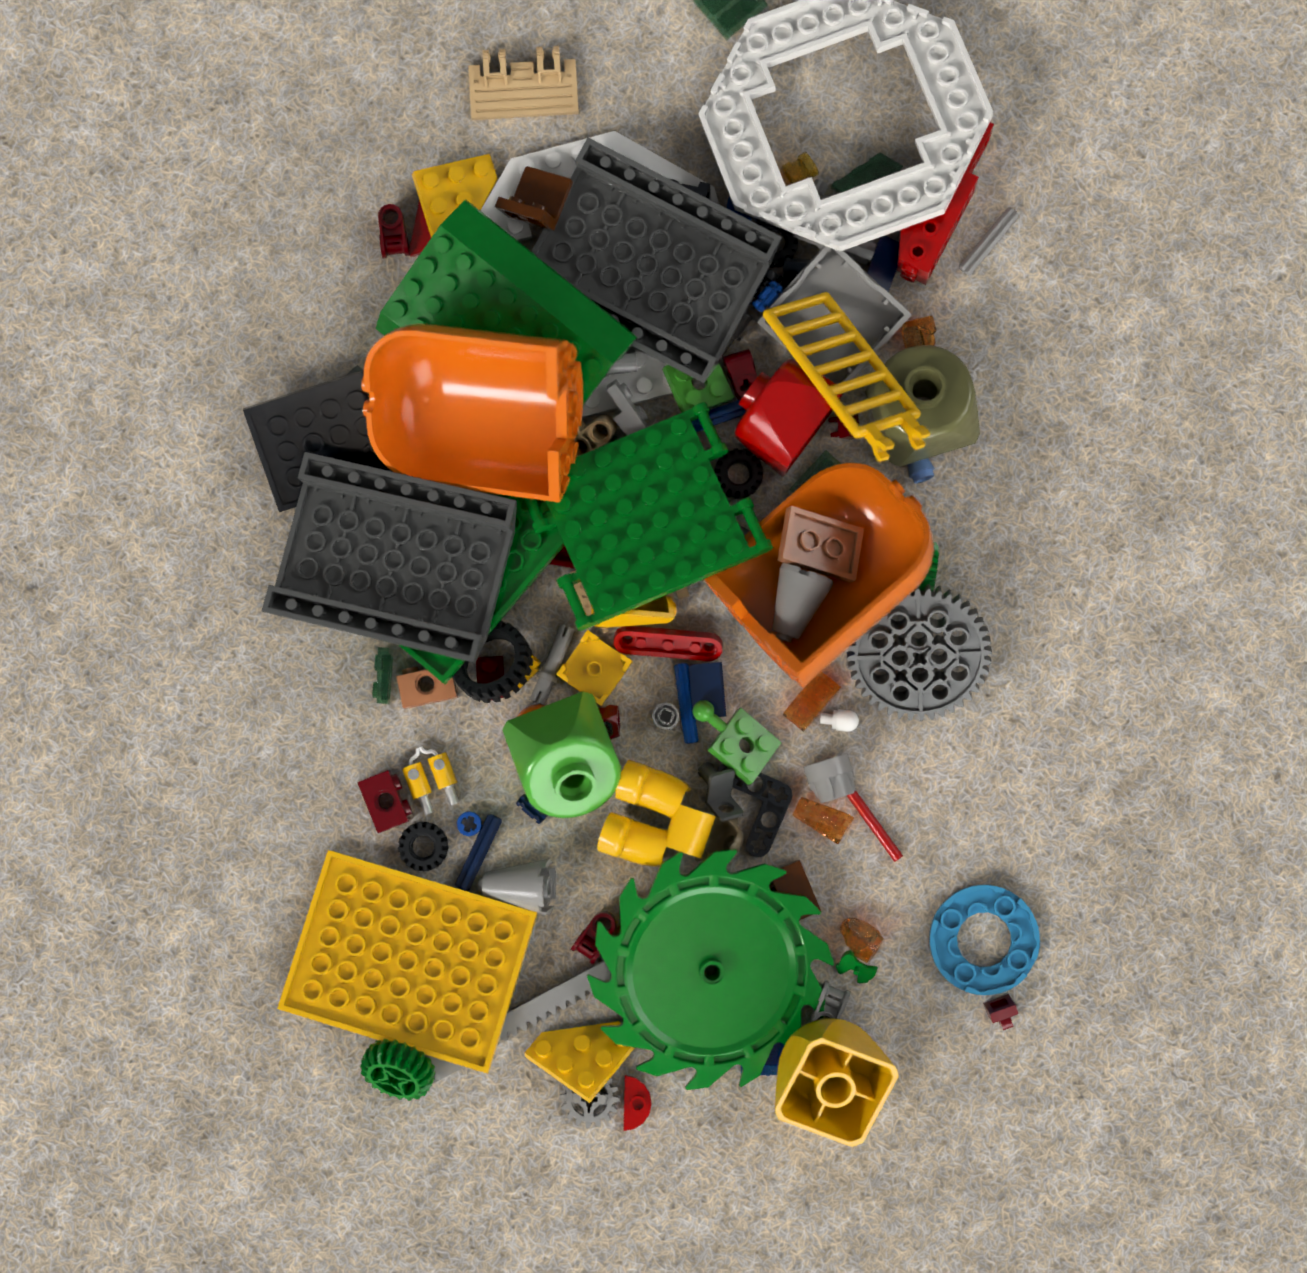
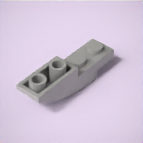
[606,379,659,436]

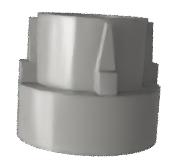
[803,753,856,803]

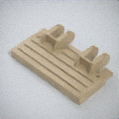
[468,46,579,120]

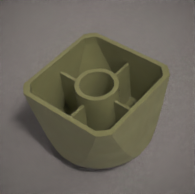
[865,345,980,467]

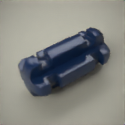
[516,794,548,824]

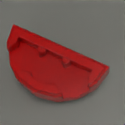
[623,1075,652,1131]

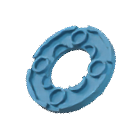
[929,885,1040,995]

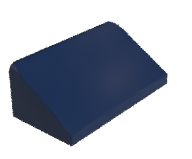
[867,235,899,293]
[689,662,727,719]

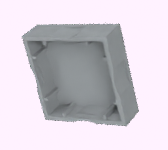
[756,245,912,384]

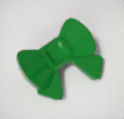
[836,950,878,984]

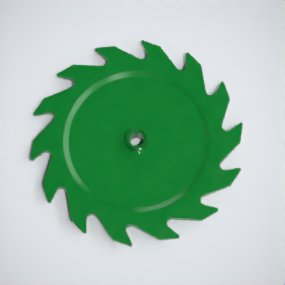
[587,849,834,1090]

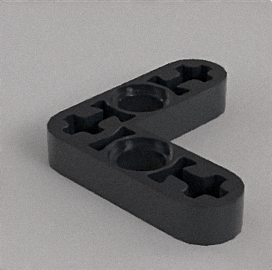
[718,763,792,857]

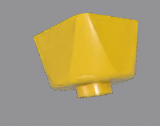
[775,1018,899,1147]

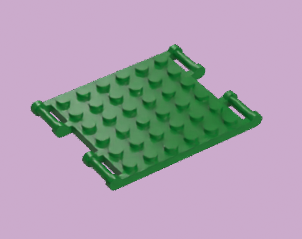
[523,402,773,631]

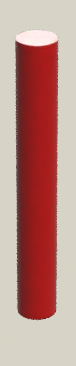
[847,791,903,862]

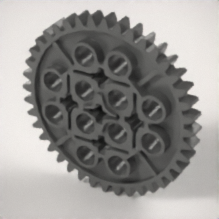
[847,584,992,721]

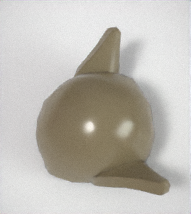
[695,806,744,862]

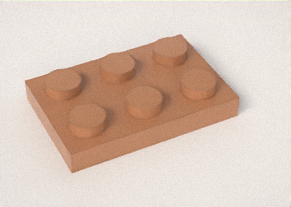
[778,506,864,583]

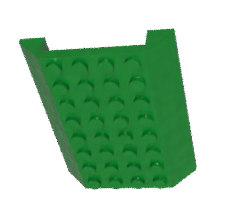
[375,200,637,406]

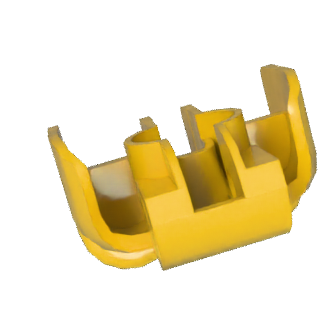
[597,759,716,867]

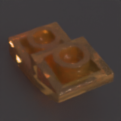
[783,672,841,732]

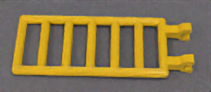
[763,292,930,462]

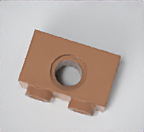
[396,667,458,709]

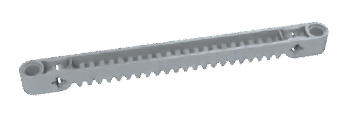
[424,960,611,1083]

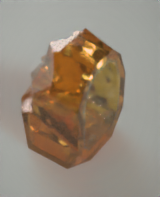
[901,315,937,349]
[840,917,884,964]

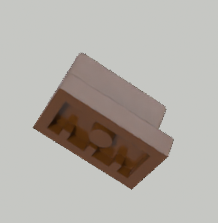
[495,166,573,231]

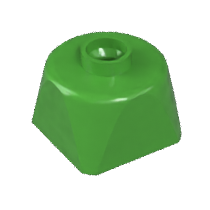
[502,691,621,818]

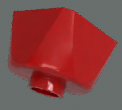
[734,358,843,477]

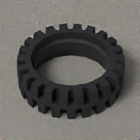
[453,620,533,703]

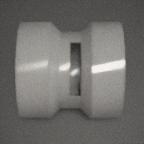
[652,702,679,730]

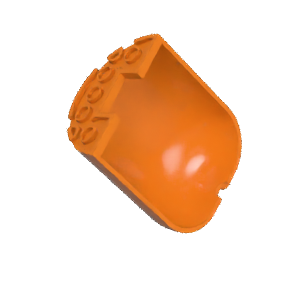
[361,324,583,502]
[703,463,934,687]

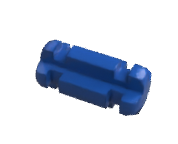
[752,281,783,312]

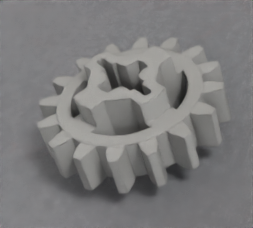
[560,1077,620,1129]

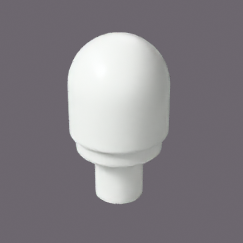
[820,709,859,732]

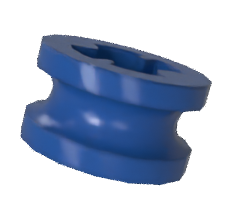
[457,812,482,836]

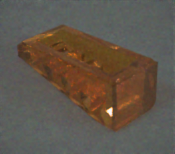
[793,797,854,844]

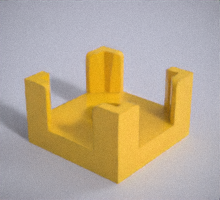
[556,630,633,707]

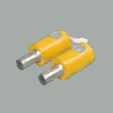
[402,746,459,816]

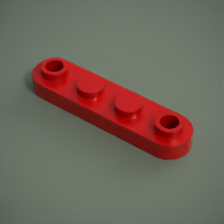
[614,626,723,661]

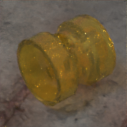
[782,152,819,184]

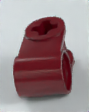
[378,204,410,259]
[723,349,757,400]
[570,911,616,965]

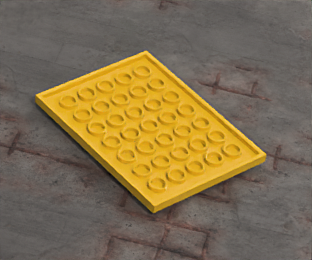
[277,850,538,1074]

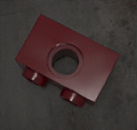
[357,770,413,834]

